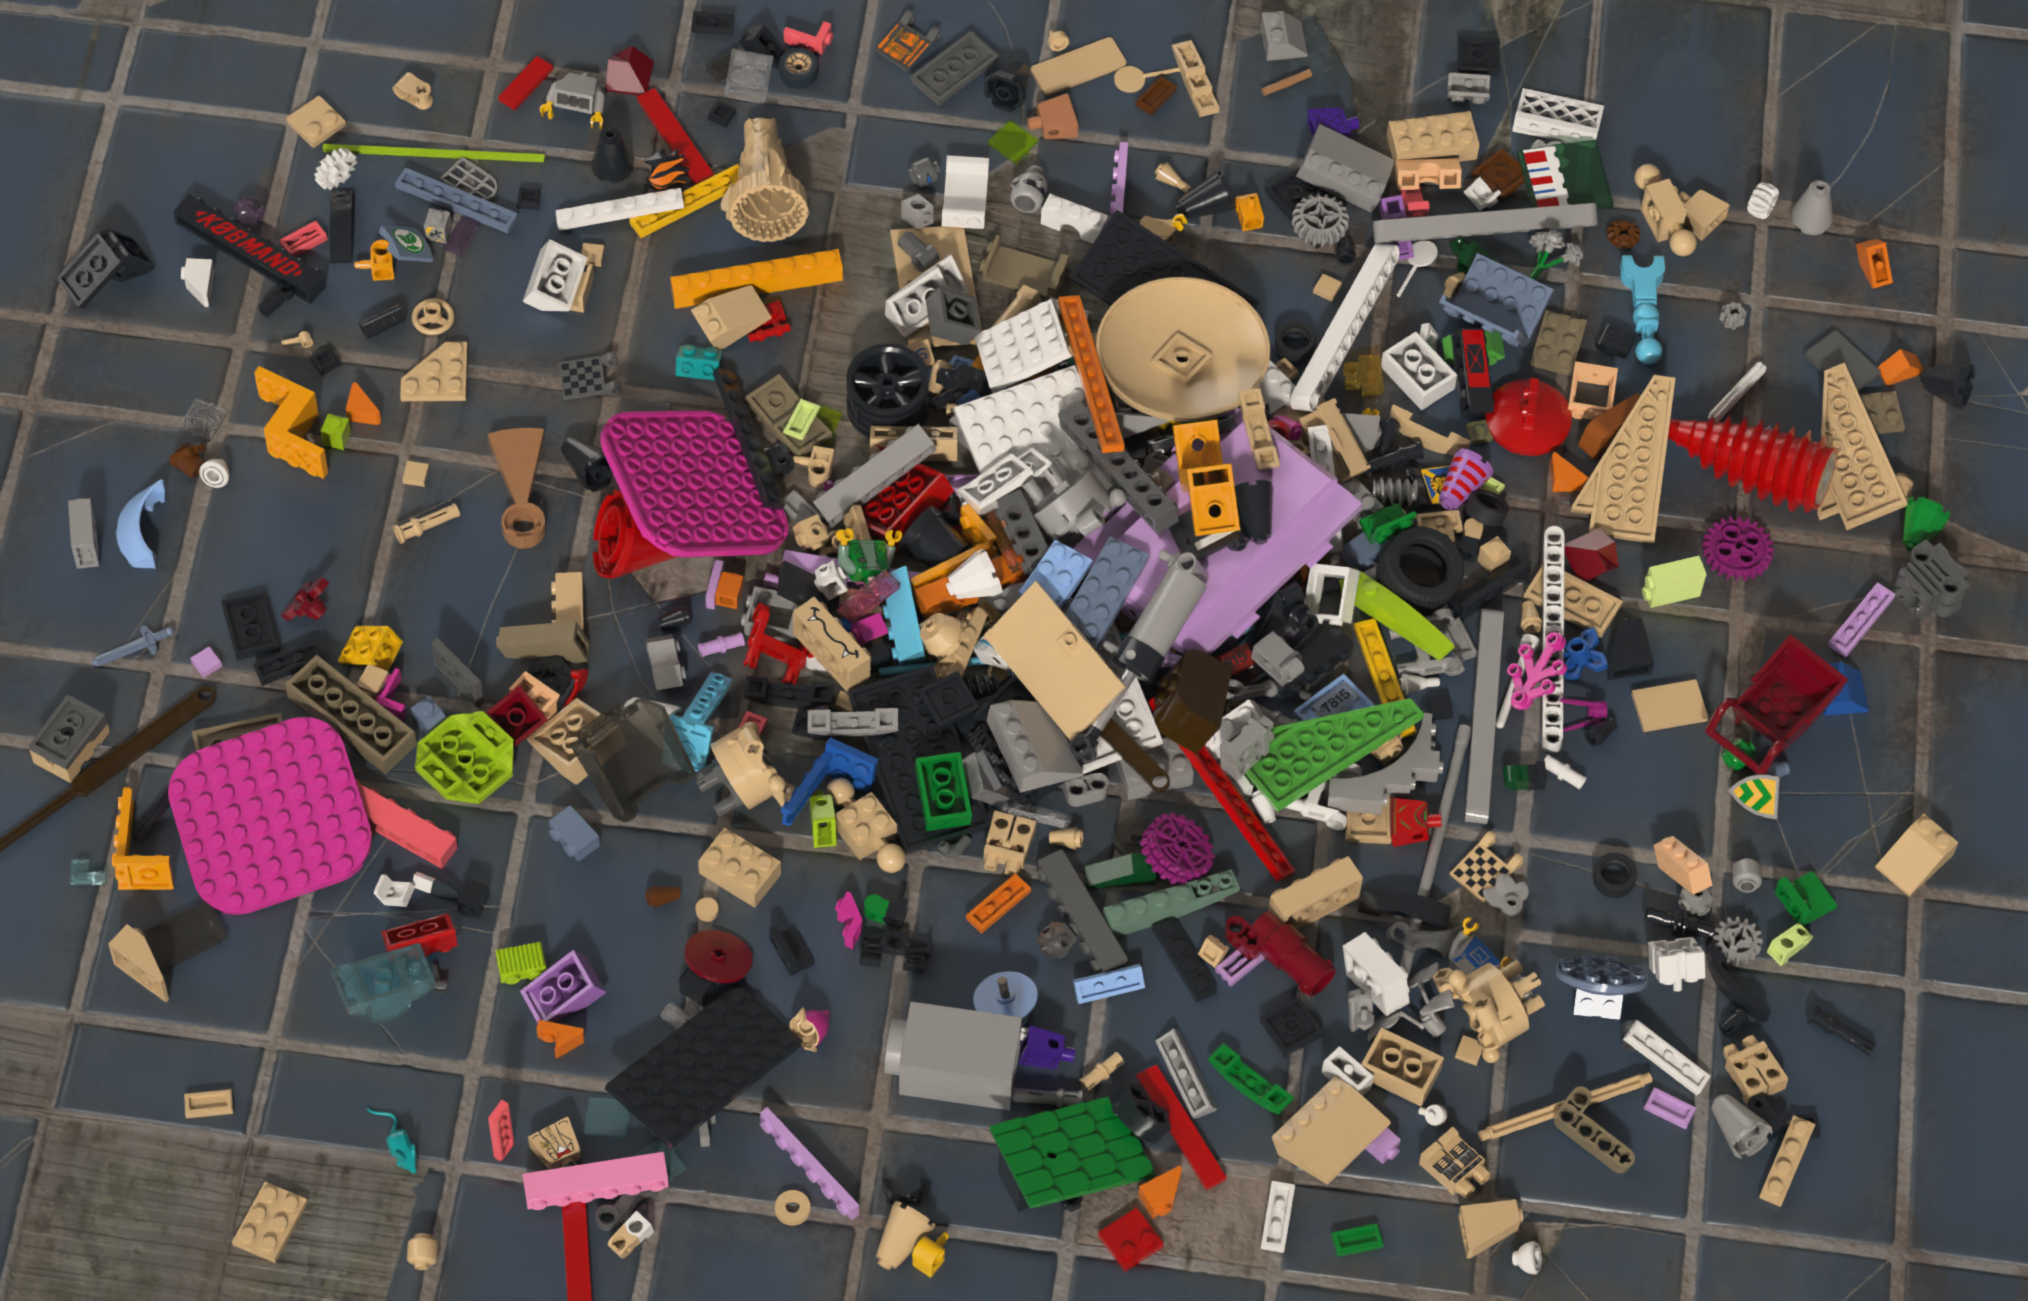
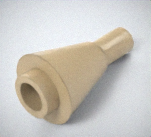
[1155,162,1191,194]

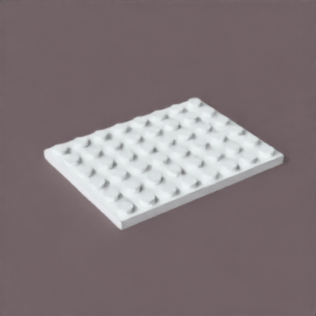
[953,365,1124,551]

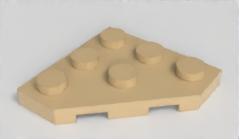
[400,342,468,401]

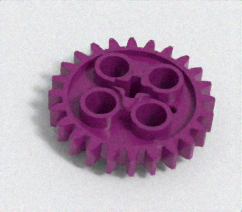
[1702,516,1774,582]

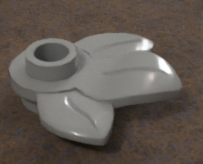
[1483,873,1529,916]

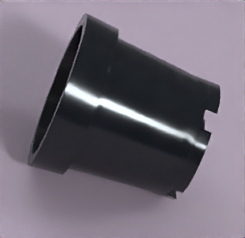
[898,505,971,569]

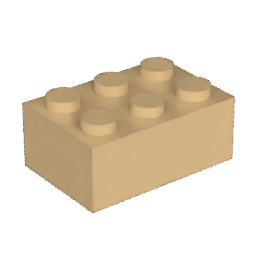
[698,828,781,908]
[1361,1028,1444,1107]

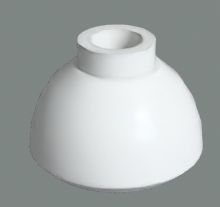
[199,459,230,488]
[1512,1241,1542,1274]

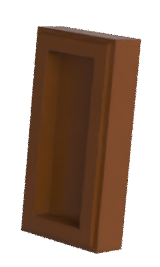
[1135,76,1177,116]

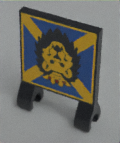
[1404,464,1468,512]

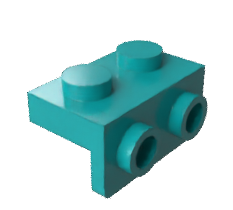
[675,345,723,381]

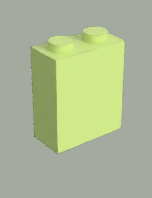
[1642,556,1706,608]

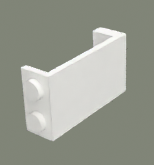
[942,155,989,229]

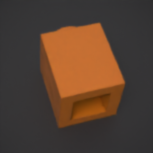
[715,572,744,609]

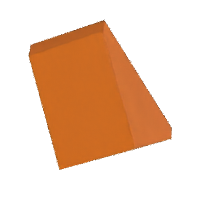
[1877,349,1924,386]
[346,382,381,425]
[1550,452,1588,492]

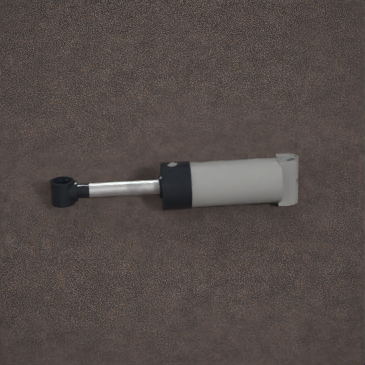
[1069,550,1209,764]

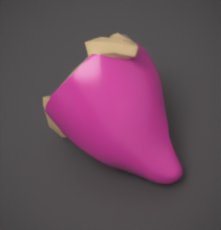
[790,1007,831,1052]

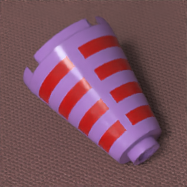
[1439,448,1494,510]

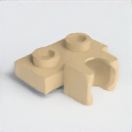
[1415,510,1463,544]

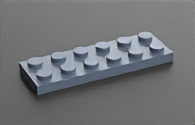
[1065,537,1150,651]

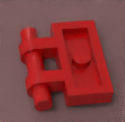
[747,301,791,342]

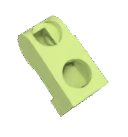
[1767,923,1813,966]

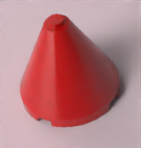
[592,490,680,579]

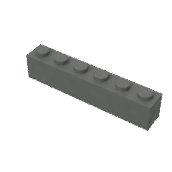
[1036,849,1128,973]

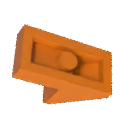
[536,1020,585,1058]

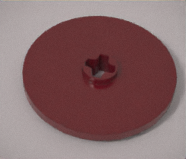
[684,930,753,983]

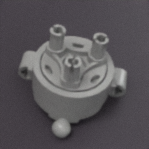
[1022,454,1127,548]

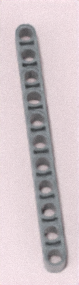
[1373,203,1598,243]
[1464,608,1504,824]

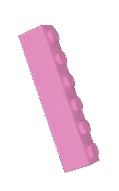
[523,1152,669,1210]

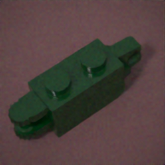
[1450,237,1501,275]

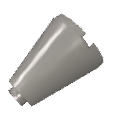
[1791,180,1833,235]
[1711,1094,1773,1158]

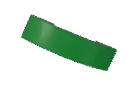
[1208,1043,1294,1115]

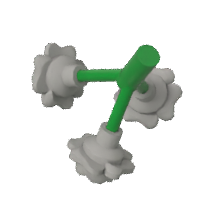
[1529,230,1583,281]

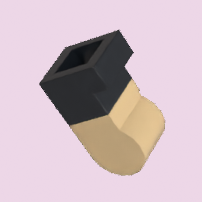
[1456,518,1483,563]

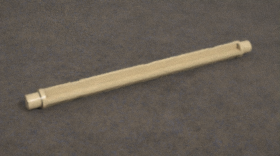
[1478,1072,1652,1141]

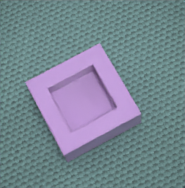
[190,647,222,678]

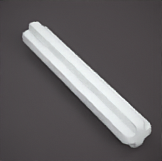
[1708,362,1766,422]

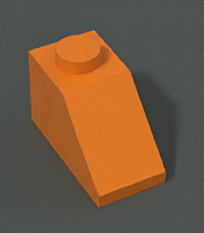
[1856,239,1893,288]
[1138,1165,1182,1219]

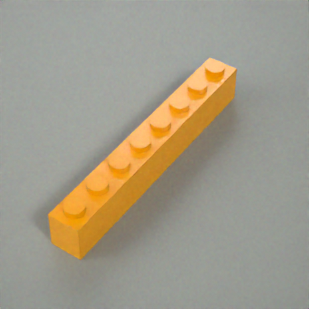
[670,249,843,309]

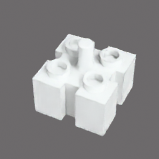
[1648,937,1705,991]

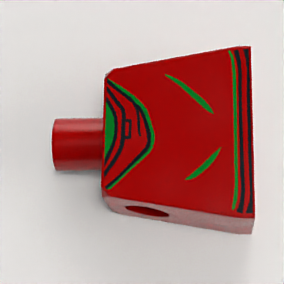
[1391,798,1442,847]

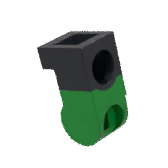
[864,894,909,928]

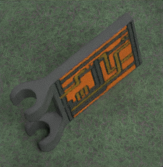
[874,10,941,72]

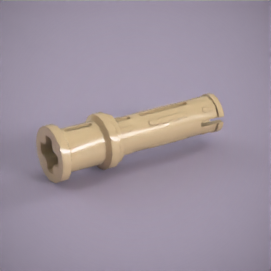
[393,503,460,544]

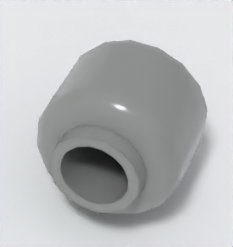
[1732,858,1762,893]

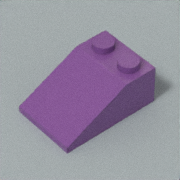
[520,950,606,1023]

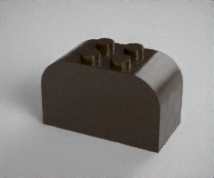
[1153,649,1232,754]

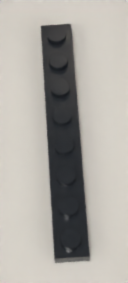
[712,368,785,511]

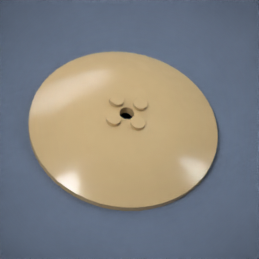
[1096,277,1270,422]

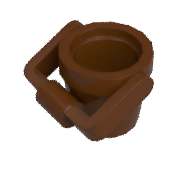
[169,442,207,479]

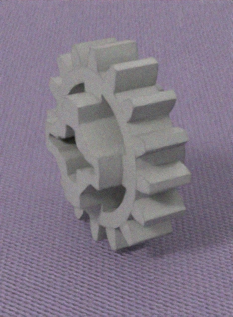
[1712,917,1763,966]

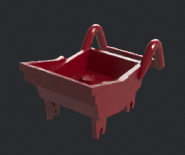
[1705,634,1848,774]

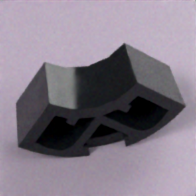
[1109,1081,1172,1144]

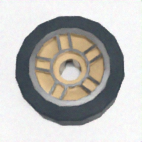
[779,48,818,89]

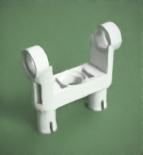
[1285,763,1362,830]

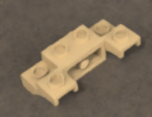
[933,607,988,680]

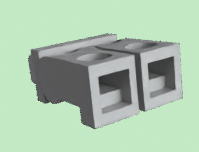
[1220,715,1274,781]

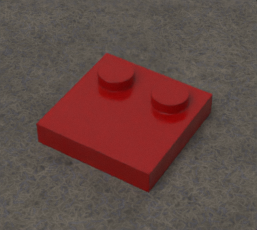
[1098,1207,1164,1272]

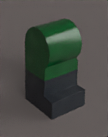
[1503,761,1547,790]

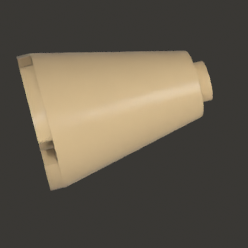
[876,1201,935,1270]

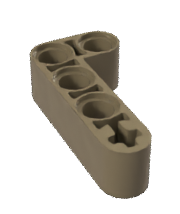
[1554,1087,1635,1174]

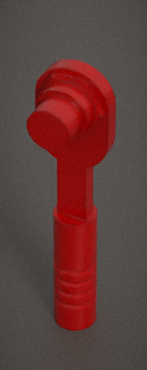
[563,669,588,709]

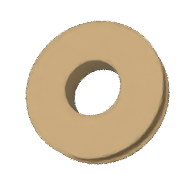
[775,1190,810,1226]

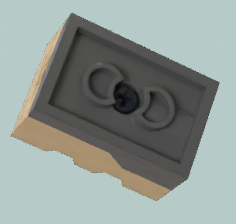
[28,695,110,783]

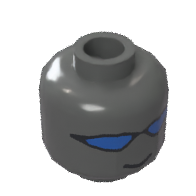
[908,157,941,188]

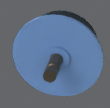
[973,971,1038,1026]

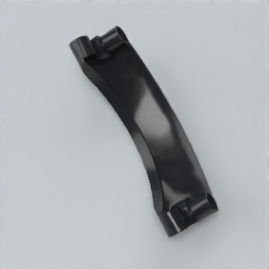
[1137,581,1319,712]

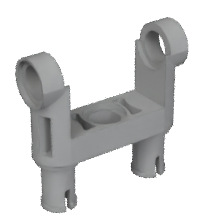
[1389,608,1464,678]

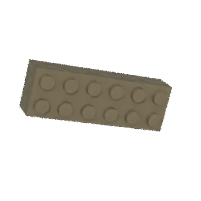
[285,655,417,775]

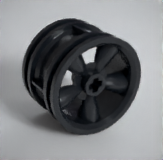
[846,343,929,439]

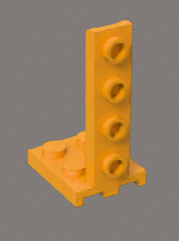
[911,504,997,598]
[112,788,174,890]

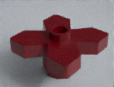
[280,577,329,621]

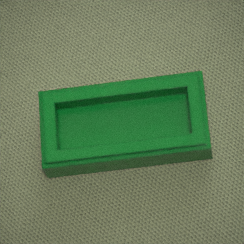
[1331,1223,1383,1257]

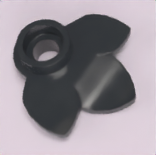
[764,442,795,476]

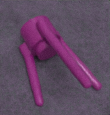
[1560,698,1607,732]

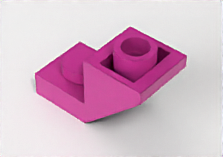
[835,892,862,949]

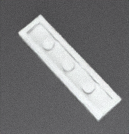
[1623,1020,1711,1096]

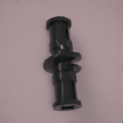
[1644,903,1716,942]

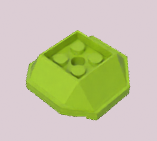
[415,711,514,804]

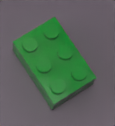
[915,752,972,831]

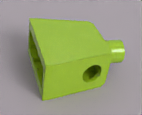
[809,790,837,848]

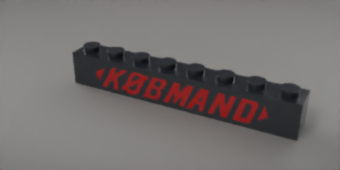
[173,194,326,304]

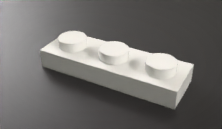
[1261,1181,1295,1253]

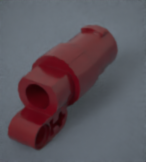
[1225,911,1336,997]

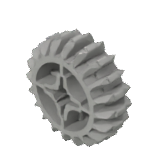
[1292,193,1349,248]

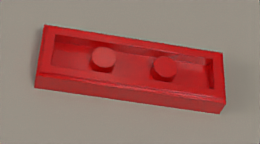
[498,56,554,111]

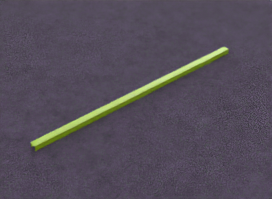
[323,144,545,162]

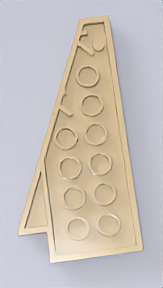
[1817,362,1908,530]
[1571,375,1676,543]

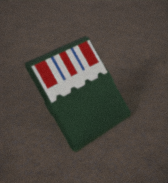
[1517,140,1614,209]

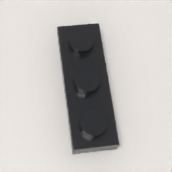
[253,640,324,686]

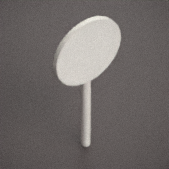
[1397,240,1438,297]

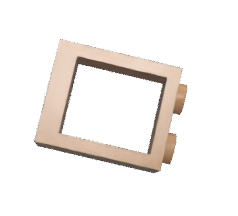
[1568,361,1618,420]

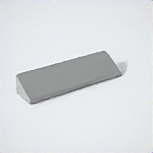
[1155,1029,1218,1119]

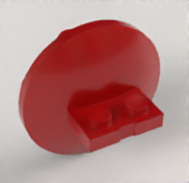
[1485,378,1572,456]

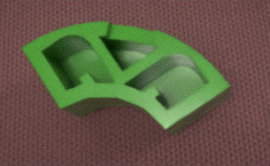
[1442,330,1505,365]

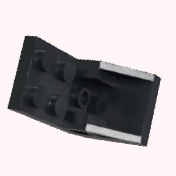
[56,228,155,309]
[976,750,1068,806]

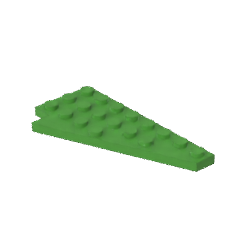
[1245,698,1424,812]

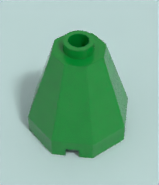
[1902,497,1951,552]

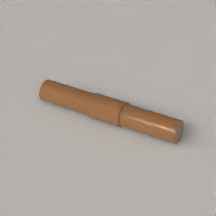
[1261,69,1312,96]

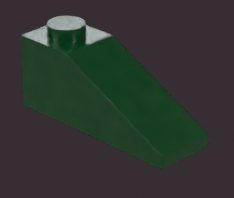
[1085,853,1156,889]

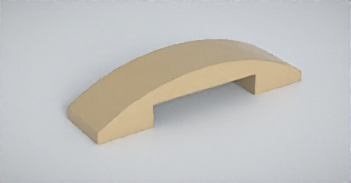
[1238,388,1280,471]
[1390,404,1471,455]

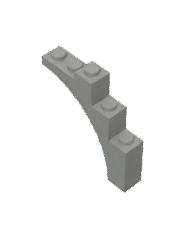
[1327,713,1444,815]

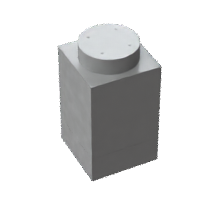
[884,1002,1022,1110]

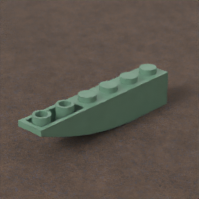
[1102,869,1240,938]

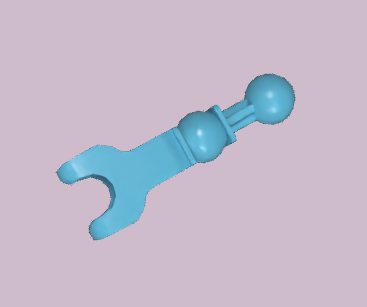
[1620,255,1665,365]

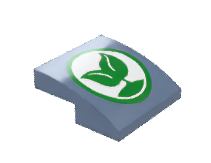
[378,225,434,262]

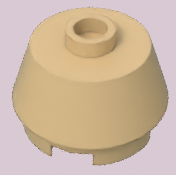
[920,613,965,658]

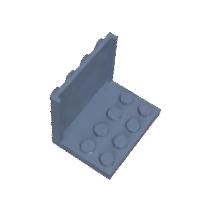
[1439,253,1554,348]

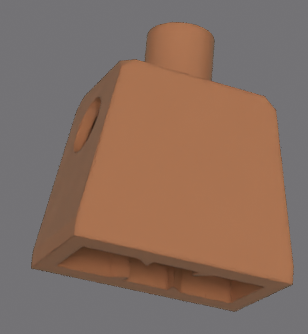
[1027,93,1078,139]

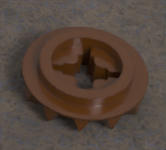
[1607,218,1640,249]

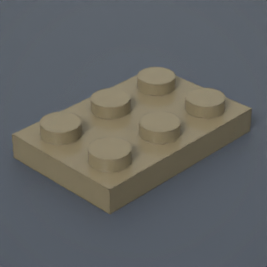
[1530,310,1587,376]
[1859,391,1905,434]

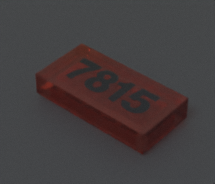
[1215,643,1257,676]

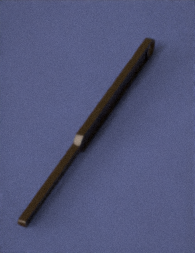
[978,597,1170,792]
[0,686,216,852]

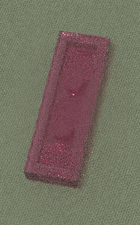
[837,570,901,624]

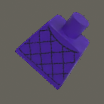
[1307,107,1359,138]
[1018,1026,1076,1069]

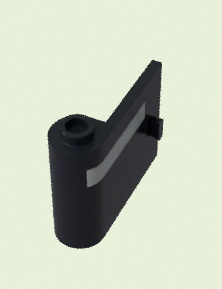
[1169,504,1249,561]

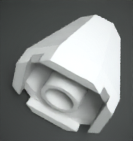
[946,549,1003,599]

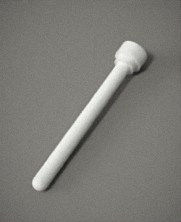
[1496,634,1540,728]

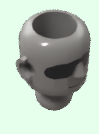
[1010,165,1048,213]

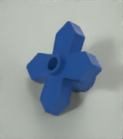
[1564,628,1608,682]

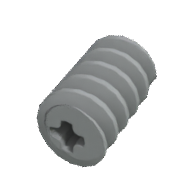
[1372,477,1417,507]

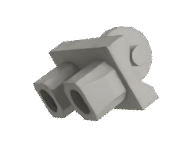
[1348,989,1375,1032]

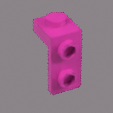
[376,668,407,722]

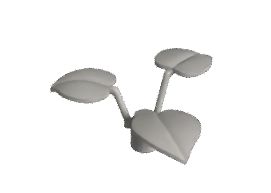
[1368,962,1455,1042]

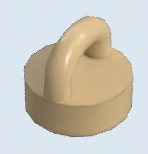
[1047,30,1069,51]

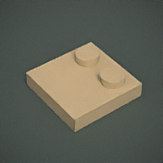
[286,96,346,148]

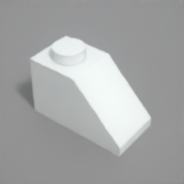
[181,258,214,307]

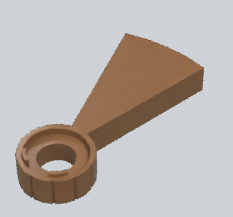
[488,428,546,549]

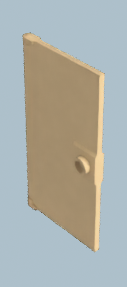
[890,226,982,347]
[984,581,1126,741]

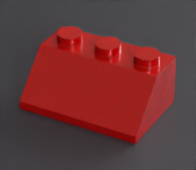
[381,913,458,965]

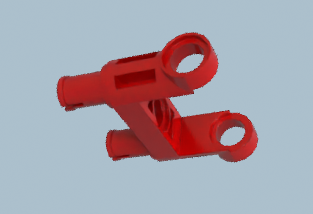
[743,603,809,684]

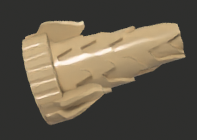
[721,117,810,242]

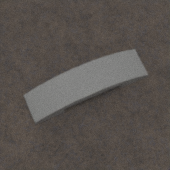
[808,708,898,736]

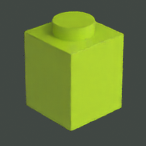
[321,413,351,450]

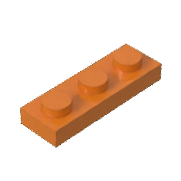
[966,873,1031,934]

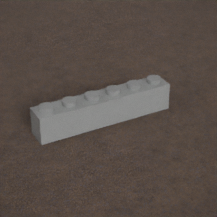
[813,424,937,528]

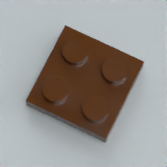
[1471,148,1530,201]

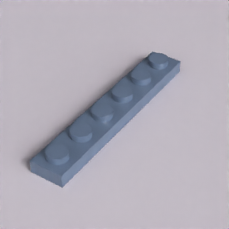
[395,168,518,234]

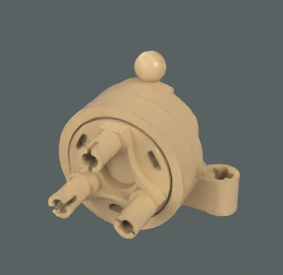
[1432,960,1545,1063]

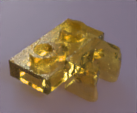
[1343,355,1384,396]

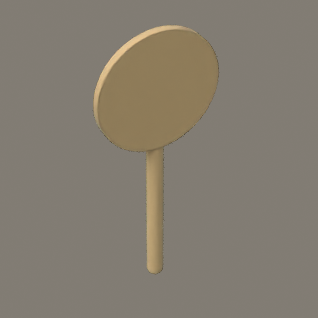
[1114,66,1180,93]

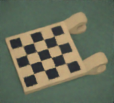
[1449,831,1524,903]

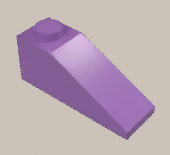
[1378,195,1414,261]

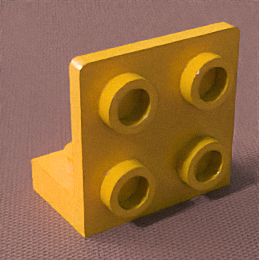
[338,626,403,671]

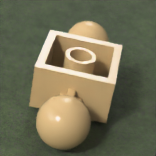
[1634,164,1697,256]
[826,778,906,873]

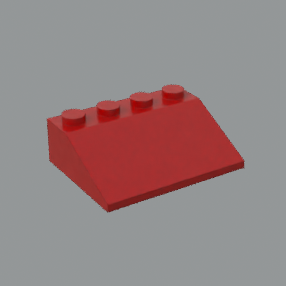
[861,463,954,552]

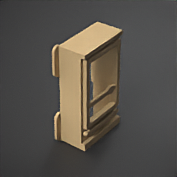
[1296,398,1371,485]

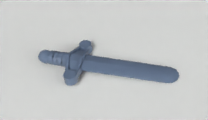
[92,626,175,666]

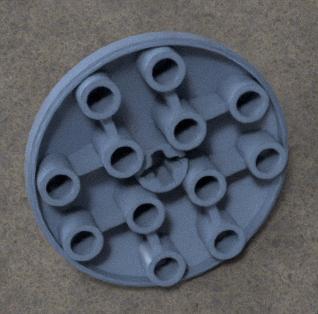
[1555,954,1648,1019]

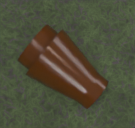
[645,886,681,908]

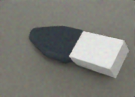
[412,872,460,900]

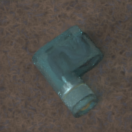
[70,858,107,885]

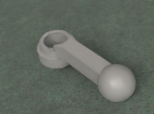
[1226,679,1278,702]

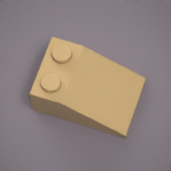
[691,285,772,350]
[1875,814,1959,897]
[108,924,169,1003]

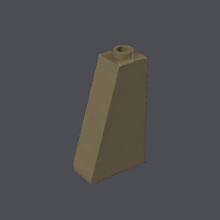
[496,621,590,663]

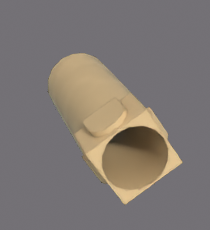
[992,285,1041,327]

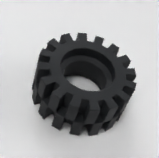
[969,723,1004,759]

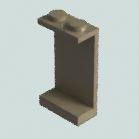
[980,235,1069,299]

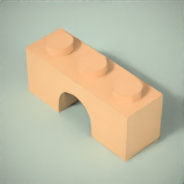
[1395,158,1461,190]

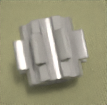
[1719,302,1747,330]

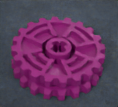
[1140,813,1215,885]

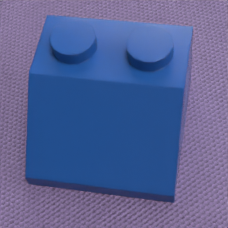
[1823,662,1869,716]

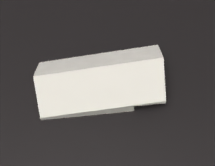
[885,254,969,337]
[958,448,1052,517]

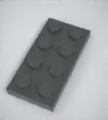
[910,31,999,106]

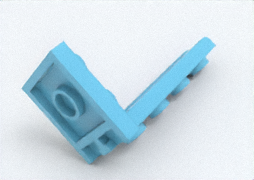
[661,672,732,773]

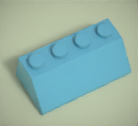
[879,566,926,665]

